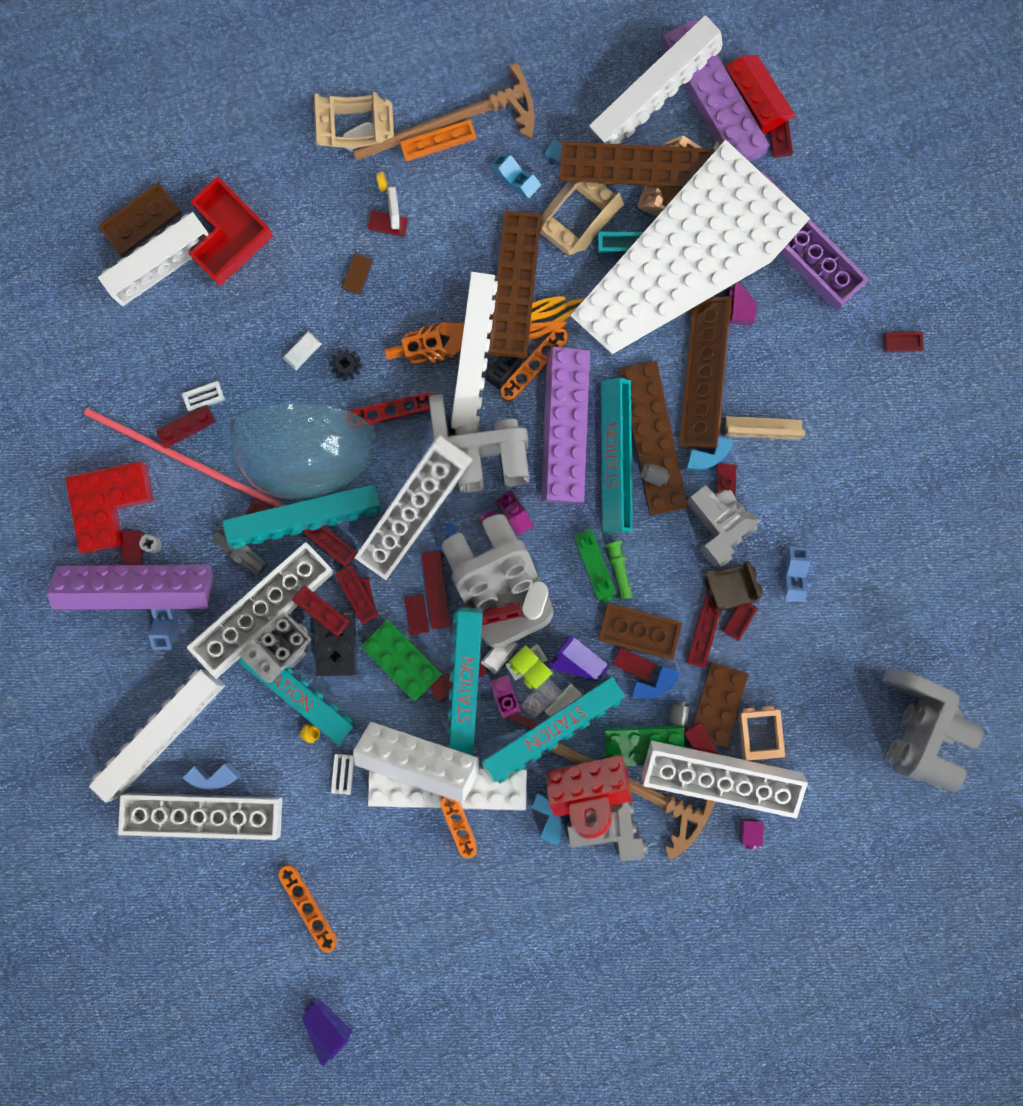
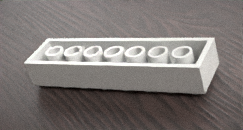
[589,15,723,144]
[450,272,498,430]
[355,436,473,580]
[186,542,333,679]
[89,670,226,803]
[641,741,807,818]
[368,767,527,810]
[118,793,282,840]

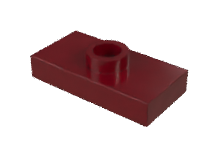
[716,464,737,498]

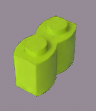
[509,645,553,689]

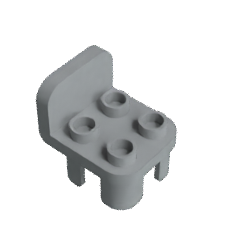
[429,394,529,493]
[442,515,554,648]
[882,670,984,793]

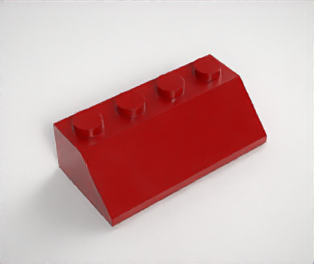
[725,55,795,135]

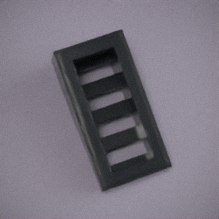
[485,356,523,389]

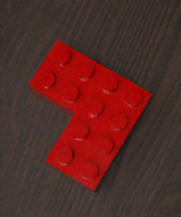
[189,176,274,287]
[65,461,154,554]

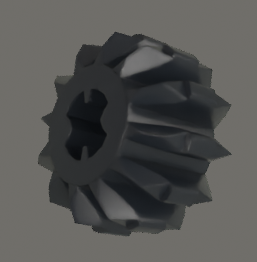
[330,349,362,381]

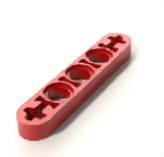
[345,392,433,429]

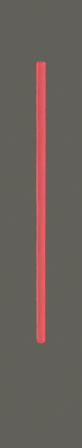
[84,408,286,508]

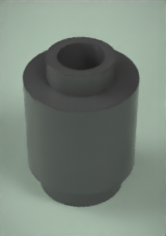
[640,463,670,487]
[668,700,690,729]

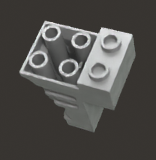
[687,485,760,567]
[239,611,312,683]
[566,802,647,862]

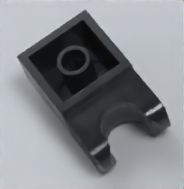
[314,608,358,677]

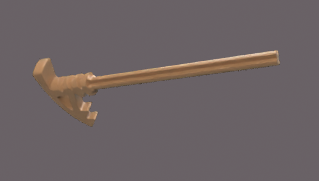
[353,63,534,160]
[550,742,716,860]

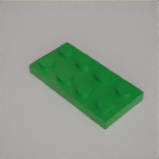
[361,619,442,702]
[605,725,684,766]

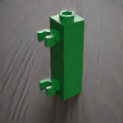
[573,529,616,603]

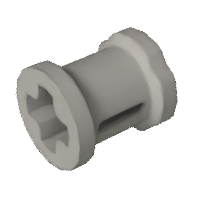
[139,535,162,553]

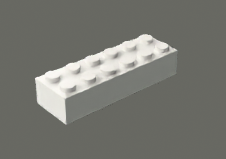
[98,212,209,306]
[353,722,479,803]

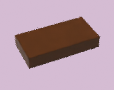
[342,253,373,295]

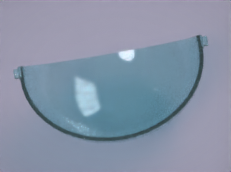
[226,404,377,503]

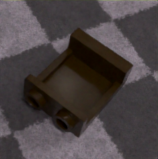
[702,561,763,613]

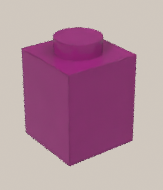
[740,819,764,849]

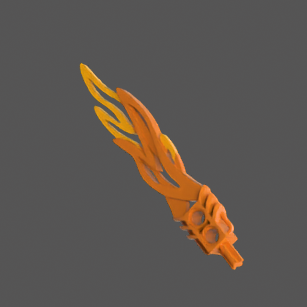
[384,296,585,364]

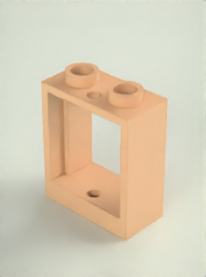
[738,706,785,761]

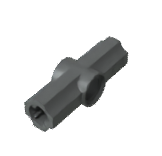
[212,528,268,576]

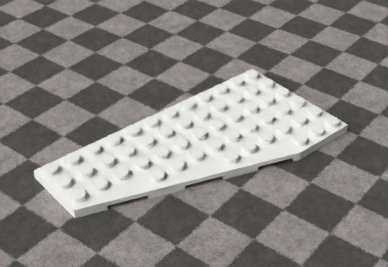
[570,140,810,354]

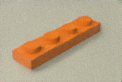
[400,119,476,162]

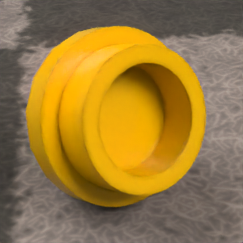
[299,723,320,743]

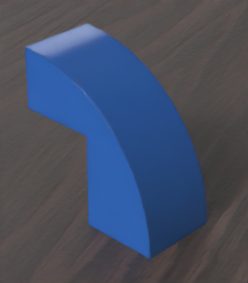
[630,666,681,699]

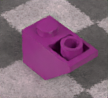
[728,282,757,326]
[495,491,533,536]
[489,675,521,718]

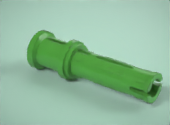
[605,540,633,600]

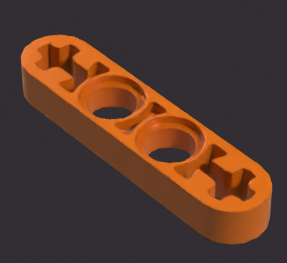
[440,796,477,858]

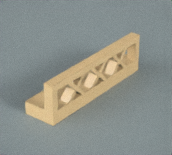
[724,416,805,440]

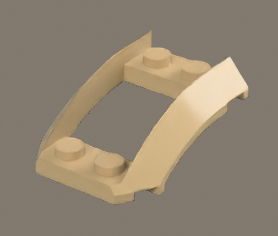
[313,92,394,148]
[540,182,624,256]

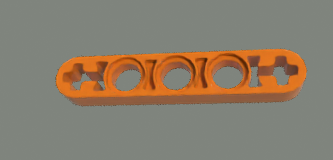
[500,328,568,402]
[278,865,337,952]

